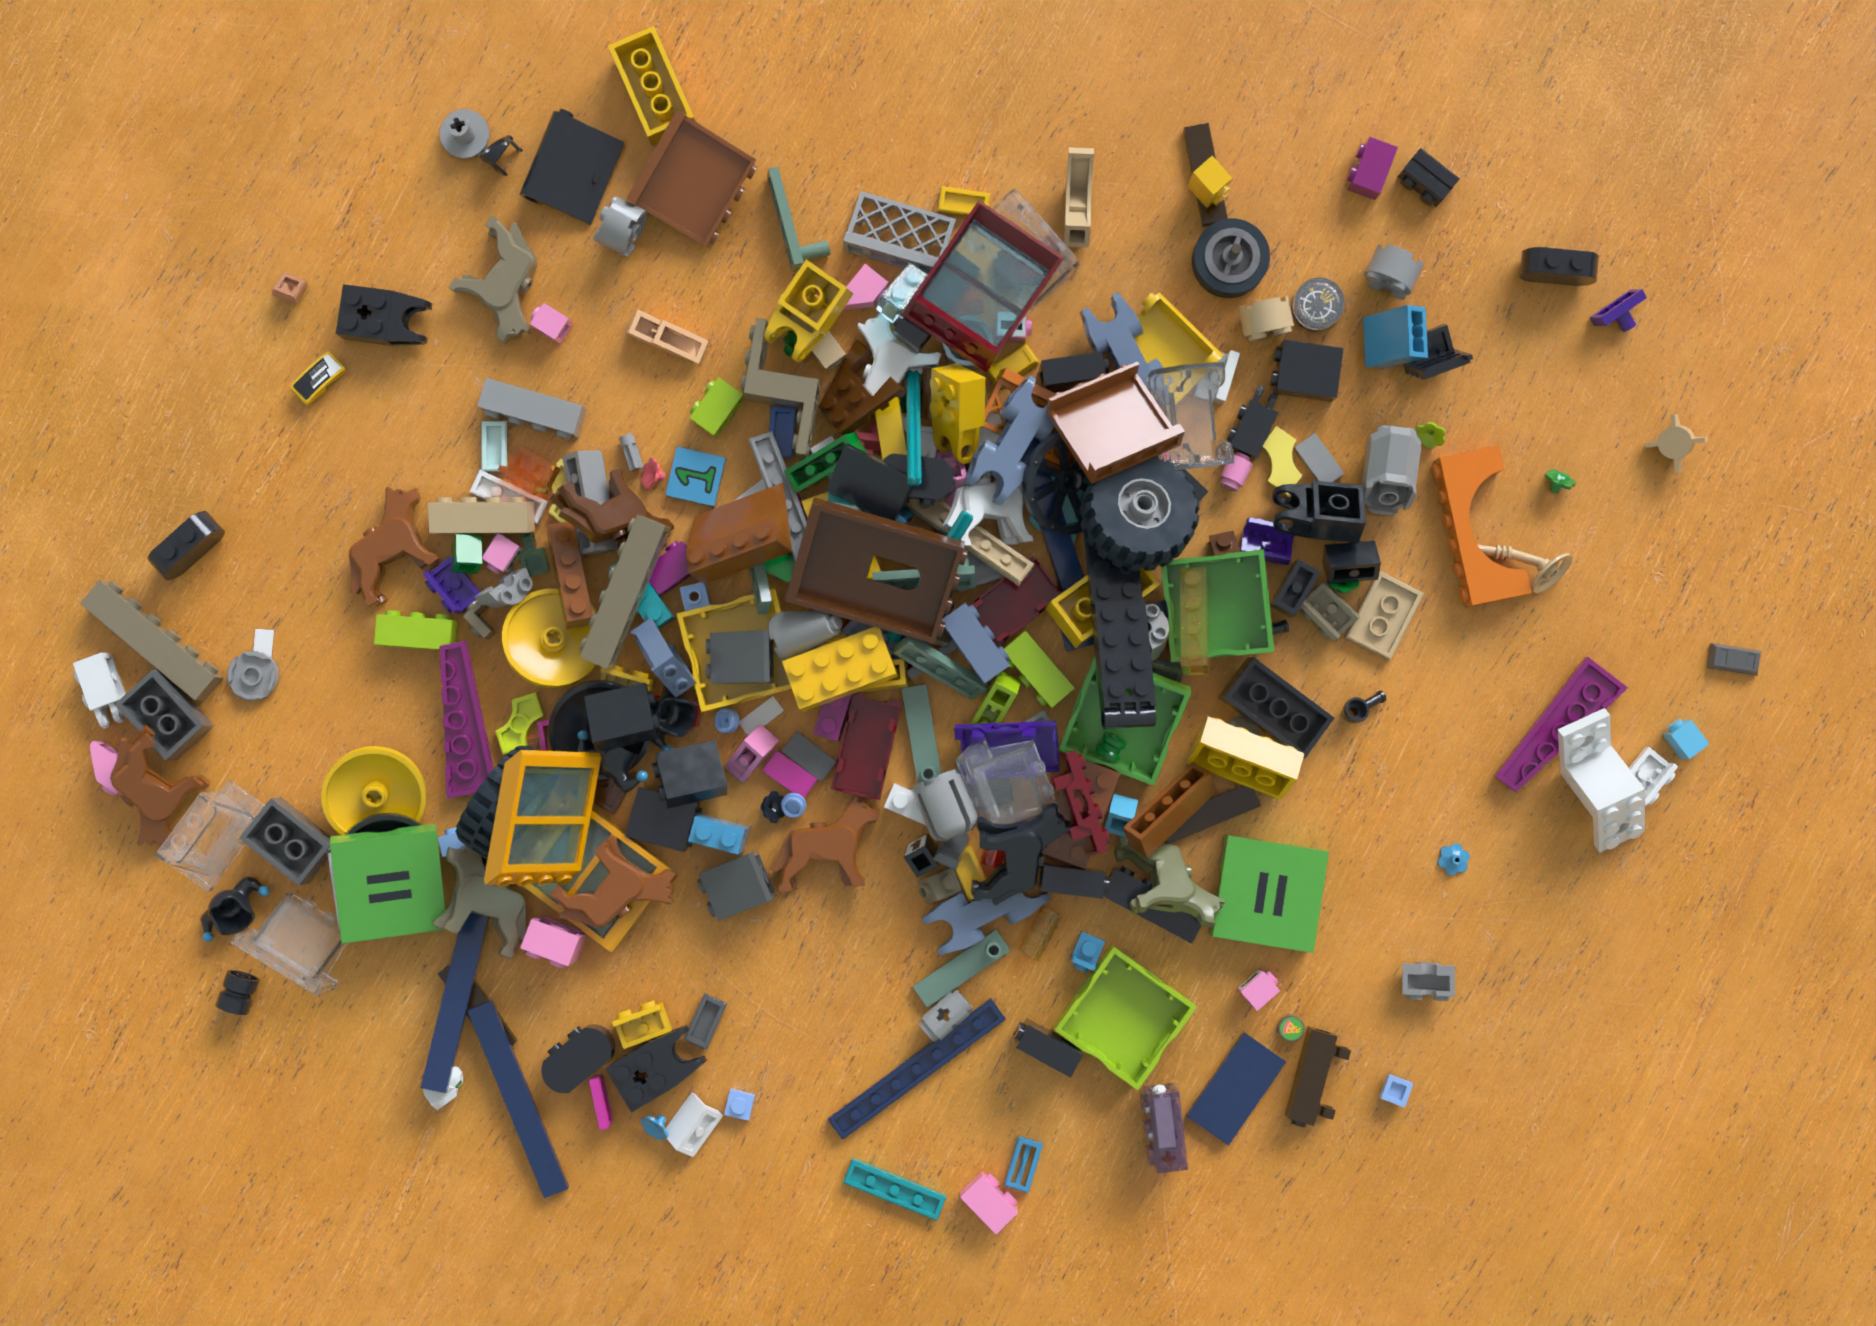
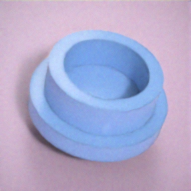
[781,793,807,818]

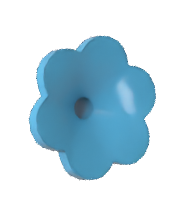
[1438,843,1470,875]
[640,1115,669,1141]

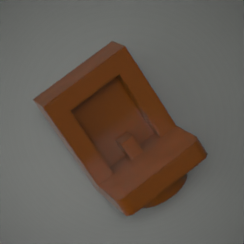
[1209,530,1240,556]

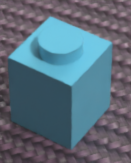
[1662,719,1709,759]
[1104,793,1138,837]

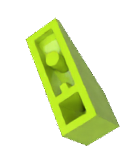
[969,671,1021,724]

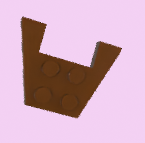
[818,339,907,435]

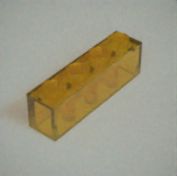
[1180,567,1210,675]

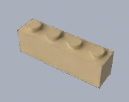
[428,496,535,533]

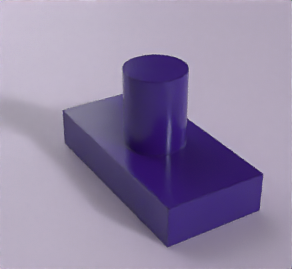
[1589,289,1647,332]

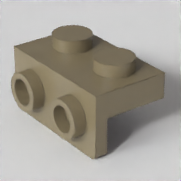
[1301,580,1360,642]

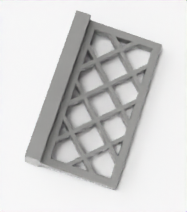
[843,191,956,275]

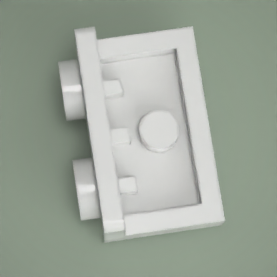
[1629,747,1678,806]

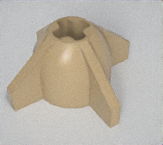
[1645,414,1708,473]

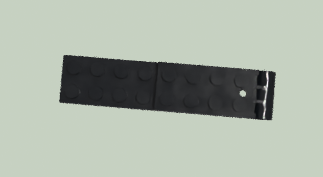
[1082,518,1156,729]

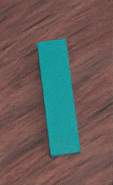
[843,1158,947,1221]

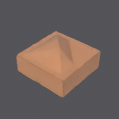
[272,272,308,304]

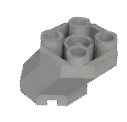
[1362,425,1421,516]

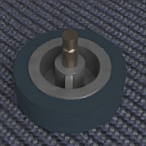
[1192,218,1270,298]

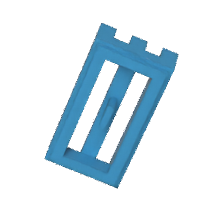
[1004,1135,1043,1193]

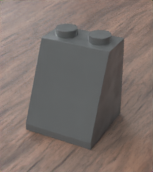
[706,630,774,684]
[697,849,777,921]

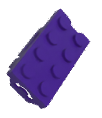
[954,721,1060,780]

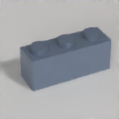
[942,603,1010,683]

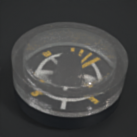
[1291,278,1345,331]

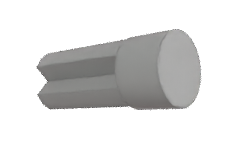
[619,434,644,472]

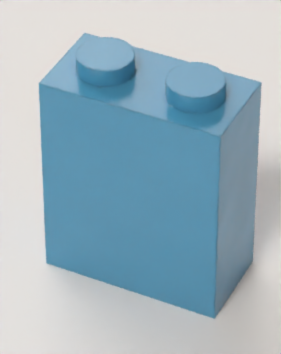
[1363,305,1428,369]
[688,814,751,854]

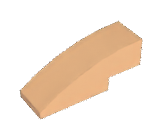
[625,310,708,364]

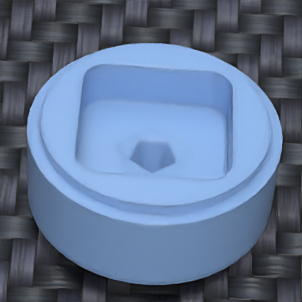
[715,708,739,733]

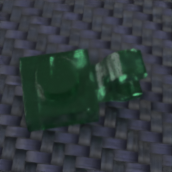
[518,532,551,577]

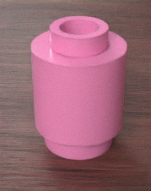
[1219,452,1253,492]

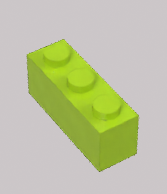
[374,610,458,650]
[1004,631,1075,709]

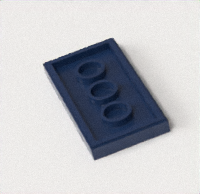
[1186,1031,1286,1146]

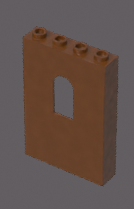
[785,497,968,644]

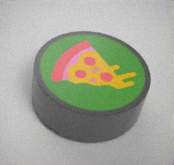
[1278,1015,1304,1041]

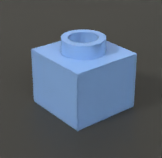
[680,582,712,611]
[438,827,465,857]

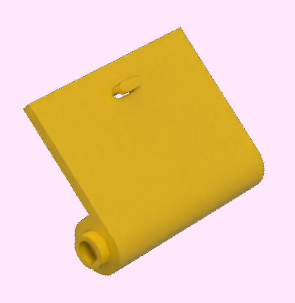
[1134,292,1224,411]

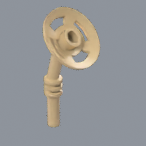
[1478,545,1573,593]

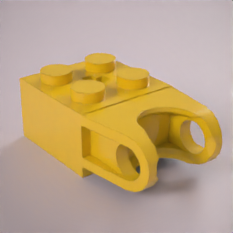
[764,260,854,362]
[930,363,985,464]

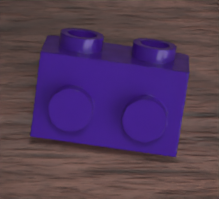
[1240,517,1295,565]
[423,556,480,615]

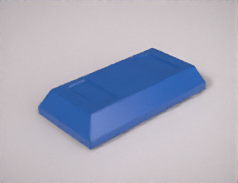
[769,406,796,458]

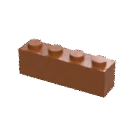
[547,522,592,629]
[1123,762,1217,858]

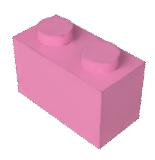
[960,1171,1018,1234]

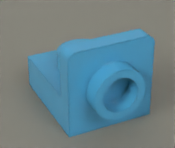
[1070,931,1105,973]

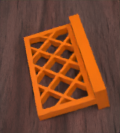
[983,368,1073,466]

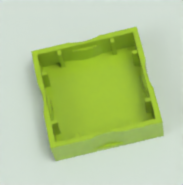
[1053,944,1197,1090]

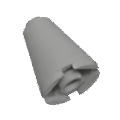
[769,610,842,660]

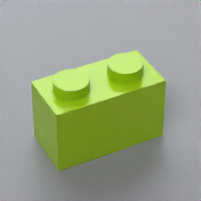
[689,377,746,439]

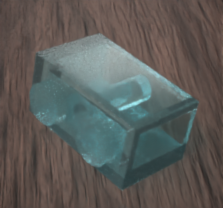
[876,263,927,324]

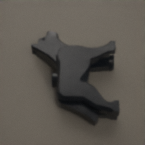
[971,803,1071,906]

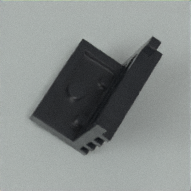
[1403,324,1473,380]

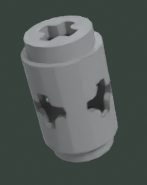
[919,990,973,1042]

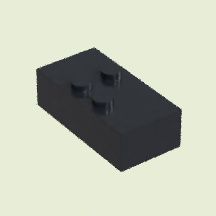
[1218,657,1335,759]

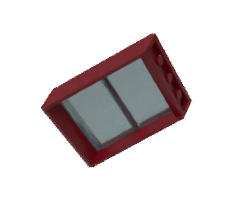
[902,200,1064,372]

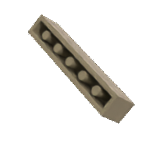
[579,515,671,669]
[80,580,223,701]

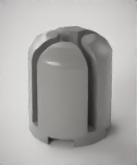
[911,769,978,842]

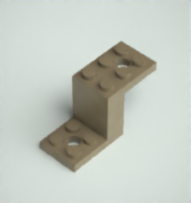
[741,318,822,460]

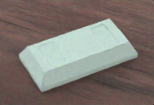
[482,421,507,471]

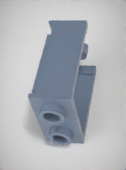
[630,618,696,697]

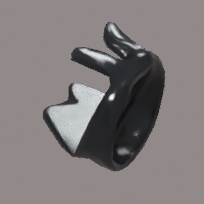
[478,135,523,176]

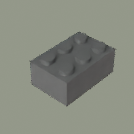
[115,670,214,760]
[239,797,331,886]

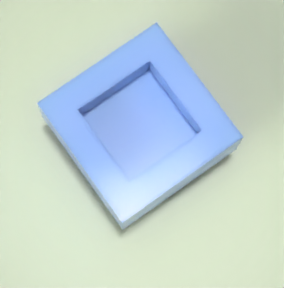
[1379,1073,1413,1107]
[724,1088,756,1121]

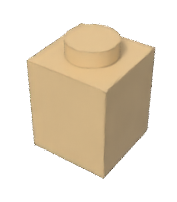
[811,331,847,373]

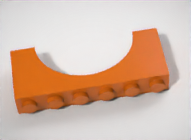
[1432,445,1532,607]

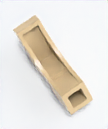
[1063,147,1094,247]

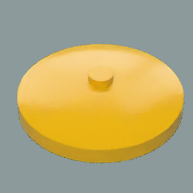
[502,588,597,688]
[321,746,427,835]

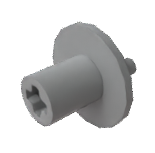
[440,109,490,159]

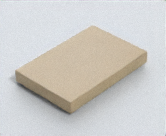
[1344,571,1424,660]

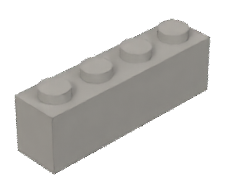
[477,378,587,440]
[562,451,618,555]

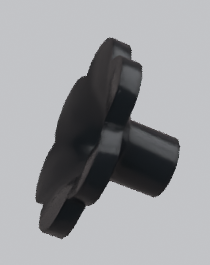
[761,791,785,823]

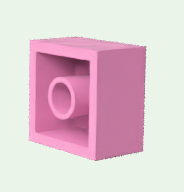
[520,915,587,968]

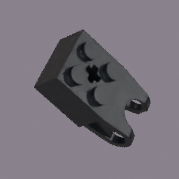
[336,284,433,346]
[1272,481,1366,543]
[605,1025,707,1113]

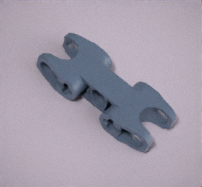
[1080,292,1175,408]
[964,375,1054,505]
[921,892,1051,956]

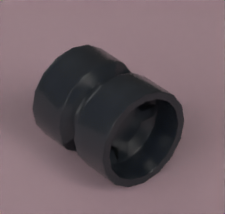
[215,970,260,1015]

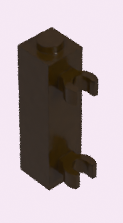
[1285,1026,1351,1127]

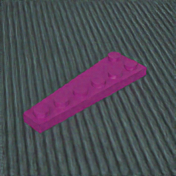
[439,640,494,799]
[1494,657,1628,792]

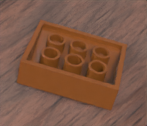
[686,483,792,584]

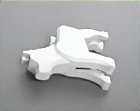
[857,310,942,432]
[943,478,1033,546]

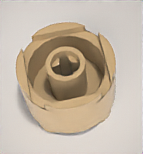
[1238,296,1294,342]

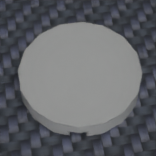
[227,651,279,700]

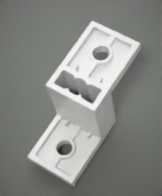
[1558,708,1645,853]

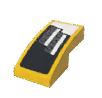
[289,351,346,406]

